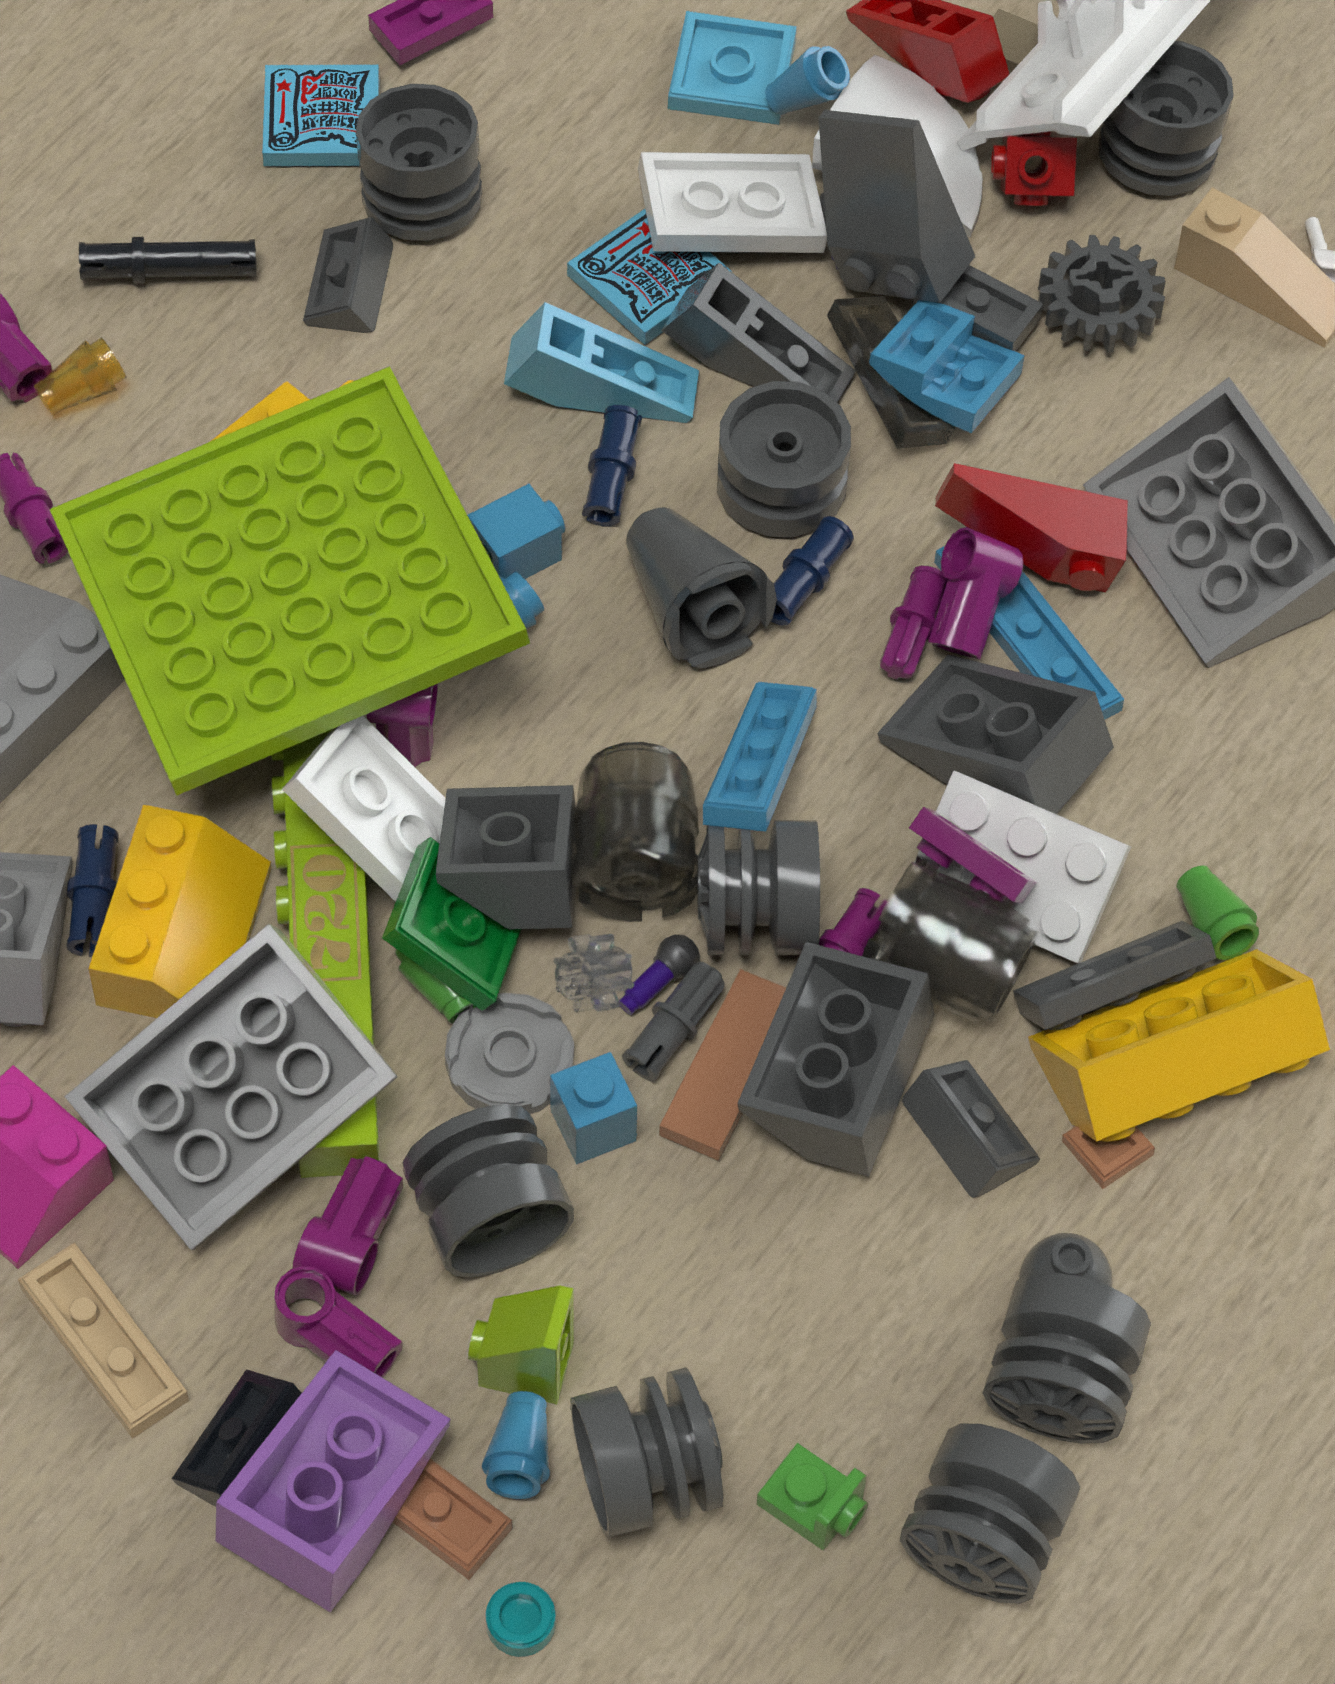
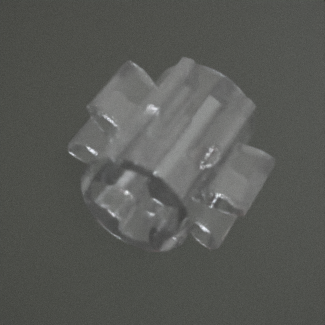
[553,933,634,1012]

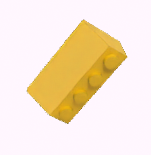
[1028,949,1330,1142]

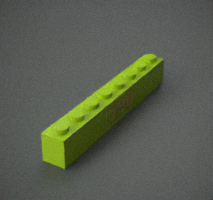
[272,729,379,1178]

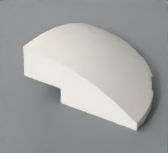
[812,55,983,237]

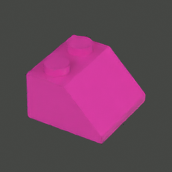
[0,1065,114,1269]

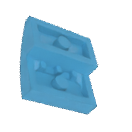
[869,300,1025,433]

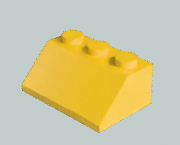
[88,804,272,1018]

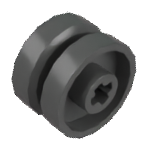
[717,381,851,537]

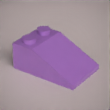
[215,1350,450,1612]

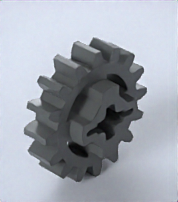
[1038,235,1166,352]

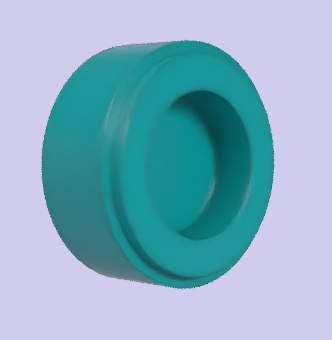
[486,1582,556,1657]

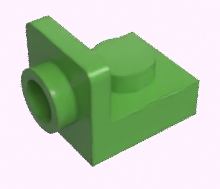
[756,1443,868,1551]

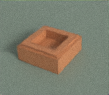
[1062,1126,1155,1189]

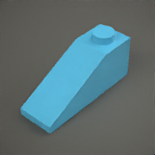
[504,302,699,423]

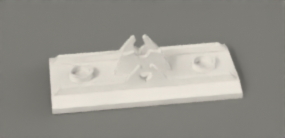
[957,0,1210,151]

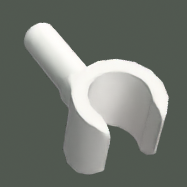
[1305,217,1335,283]

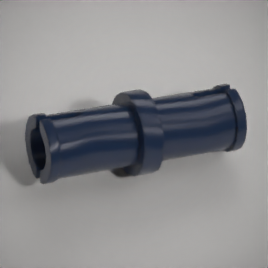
[582,405,642,526]
[771,516,854,626]
[66,824,119,957]

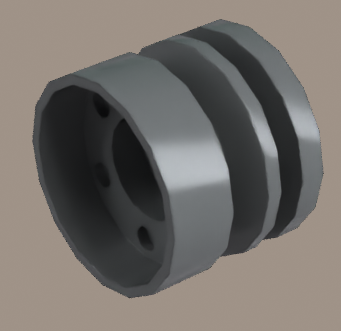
[1098,41,1234,196]
[356,84,482,241]
[697,820,820,955]
[403,1104,574,1277]
[982,1272,1151,1444]
[570,1367,724,1537]
[900,1423,1080,1604]

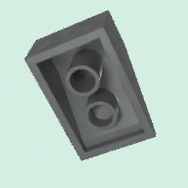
[818,110,975,303]
[877,654,1114,814]

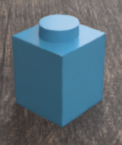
[467,483,565,579]
[550,1052,637,1165]

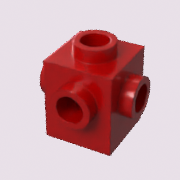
[991,131,1077,206]

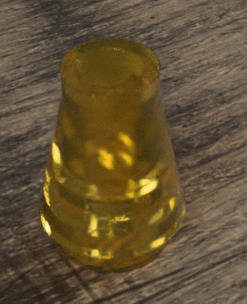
[33,337,127,416]

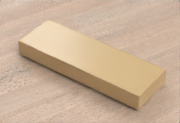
[18,1242,189,1439]

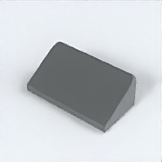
[303,217,393,333]
[902,1060,1040,1198]

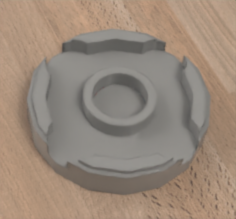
[445,993,574,1114]

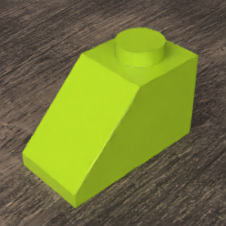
[468,1285,574,1405]

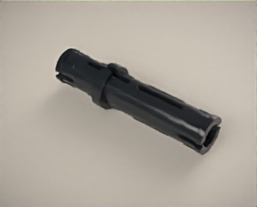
[79,236,256,284]

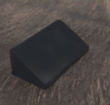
[171,1369,301,1507]

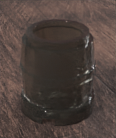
[572,742,699,922]
[862,855,1039,1023]

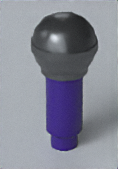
[618,934,700,1015]

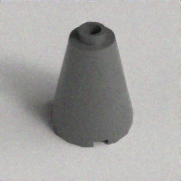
[626,507,777,668]

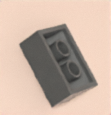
[737,942,934,1177]

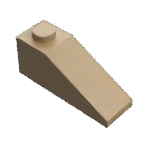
[1174,187,1335,348]

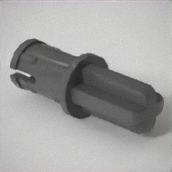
[622,962,725,1081]

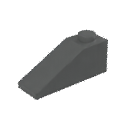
[661,263,856,403]

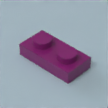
[368,0,493,66]
[909,807,1037,906]

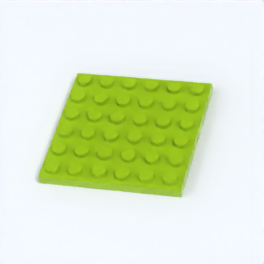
[50,366,531,796]

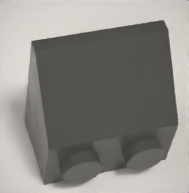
[436,785,580,929]

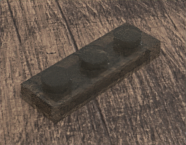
[827,296,956,449]

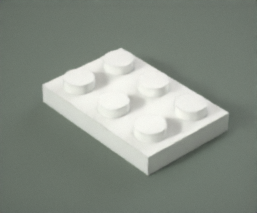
[638,152,827,253]
[282,716,445,902]
[904,771,1131,963]

